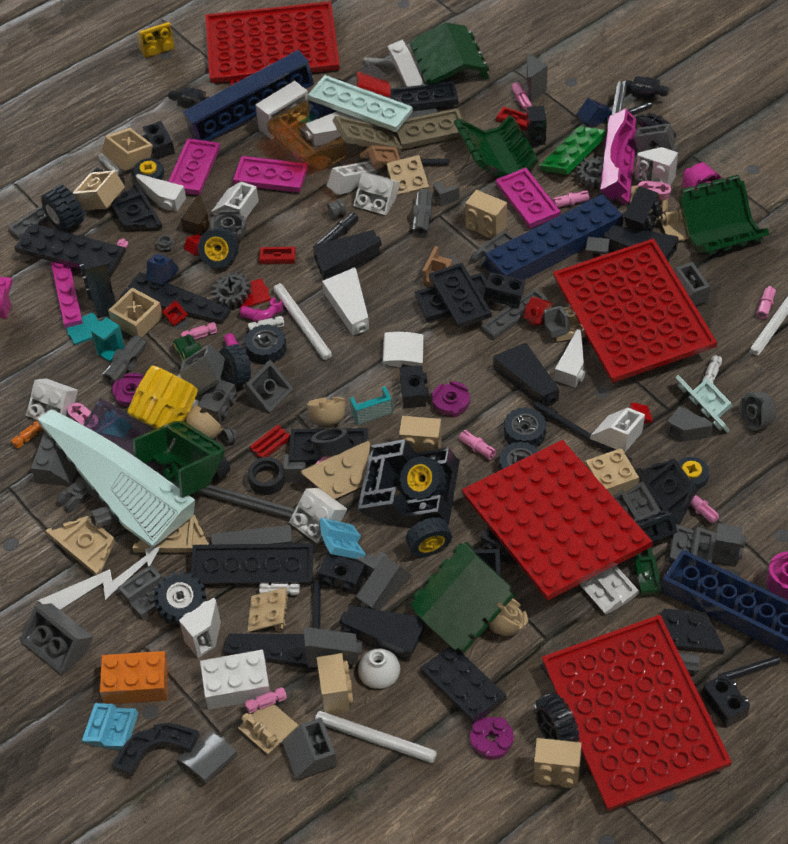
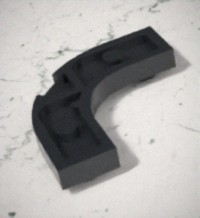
[112,723,200,777]

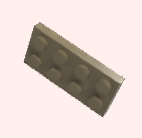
[396,108,463,149]
[332,115,403,154]

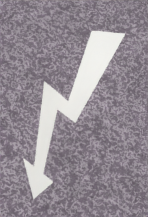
[38,547,160,610]

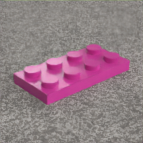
[168,138,220,195]
[233,156,308,193]
[496,168,561,229]

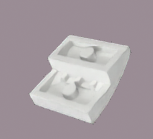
[383,332,423,368]
[580,565,639,614]

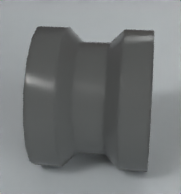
[327,198,347,219]

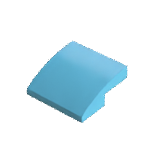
[320,518,366,559]
[82,703,139,750]

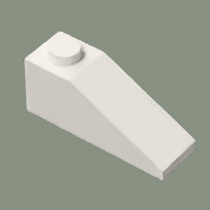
[388,39,424,87]
[327,162,378,195]
[136,174,186,212]
[555,329,585,388]

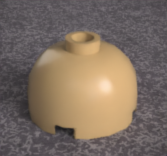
[307,397,346,429]
[185,405,224,439]
[486,599,528,636]

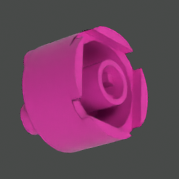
[682,162,722,189]
[766,552,788,600]

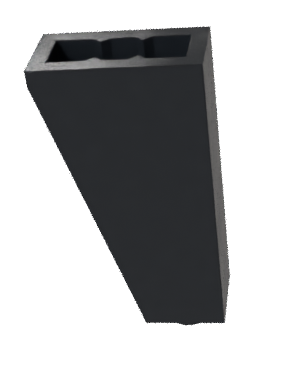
[603,225,679,262]
[313,230,382,281]
[493,343,559,406]
[339,606,426,662]

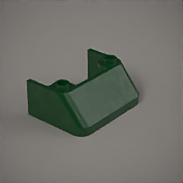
[132,421,225,498]

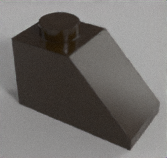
[181,195,210,236]

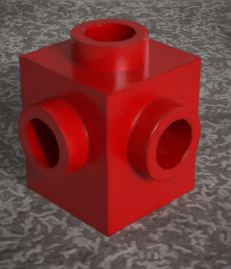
[523,297,553,326]

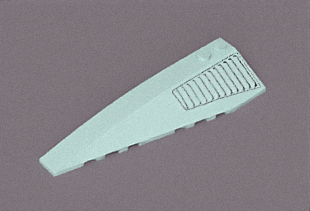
[37,410,195,548]

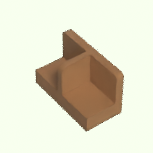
[359,145,400,170]
[423,246,453,287]

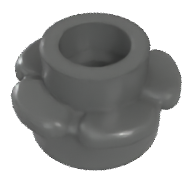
[157,235,174,251]
[221,426,238,444]

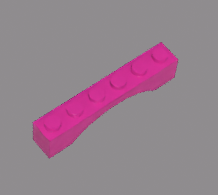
[601,108,636,200]

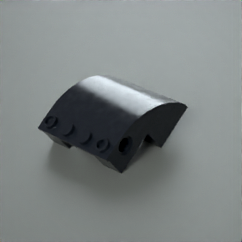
[358,439,460,528]

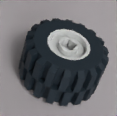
[41,184,84,232]
[154,571,207,627]

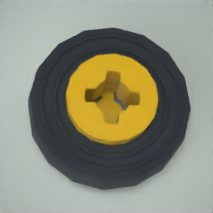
[134,158,164,181]
[678,457,710,489]

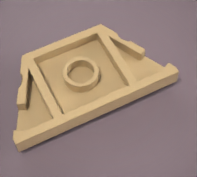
[300,441,370,499]
[133,515,209,553]
[46,516,115,576]

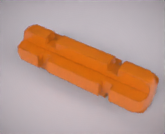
[11,421,43,449]

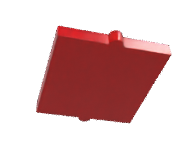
[239,278,271,308]

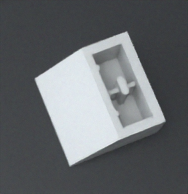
[635,147,678,185]
[354,172,400,215]
[211,182,258,220]
[26,379,78,420]
[590,408,645,453]
[289,488,347,544]
[179,598,221,658]

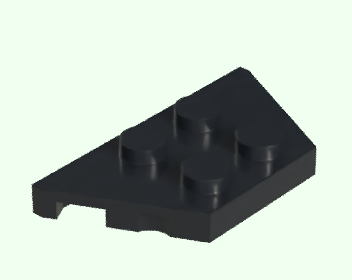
[111,181,162,230]
[635,459,698,525]
[660,608,724,655]

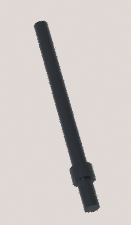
[534,401,632,463]

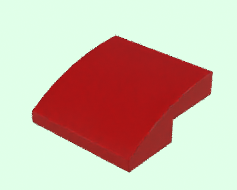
[355,71,390,97]

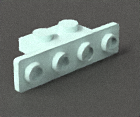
[676,375,733,433]

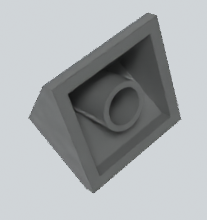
[527,54,548,102]
[245,360,294,413]

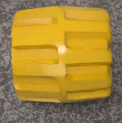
[127,366,198,429]

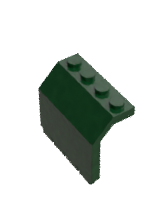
[410,22,490,84]
[454,115,540,177]
[678,175,769,255]
[410,542,515,652]

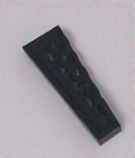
[120,272,231,325]
[223,633,318,670]

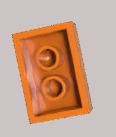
[100,651,168,704]

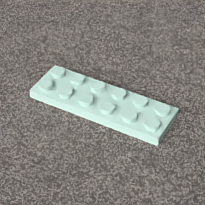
[308,75,412,132]

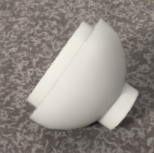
[358,649,400,689]

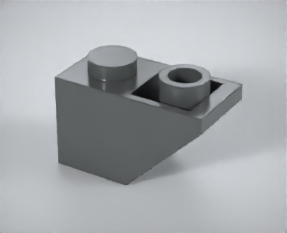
[666,406,713,442]

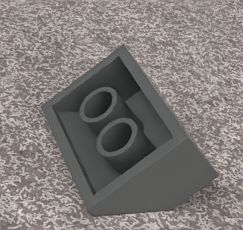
[31,431,78,486]
[20,603,93,674]

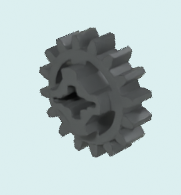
[576,156,604,188]
[212,271,252,307]

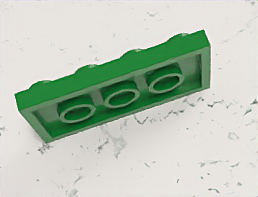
[539,126,607,175]

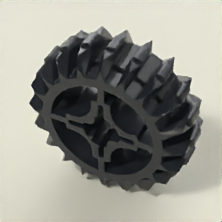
[534,693,579,742]

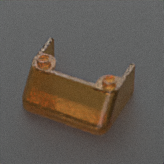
[267,100,346,169]

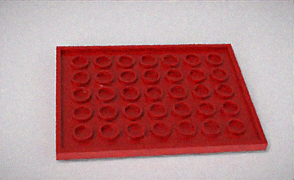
[205,1,340,83]
[553,238,717,383]
[462,440,652,601]
[542,615,732,811]

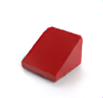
[184,235,201,256]
[162,300,188,326]
[629,402,653,424]

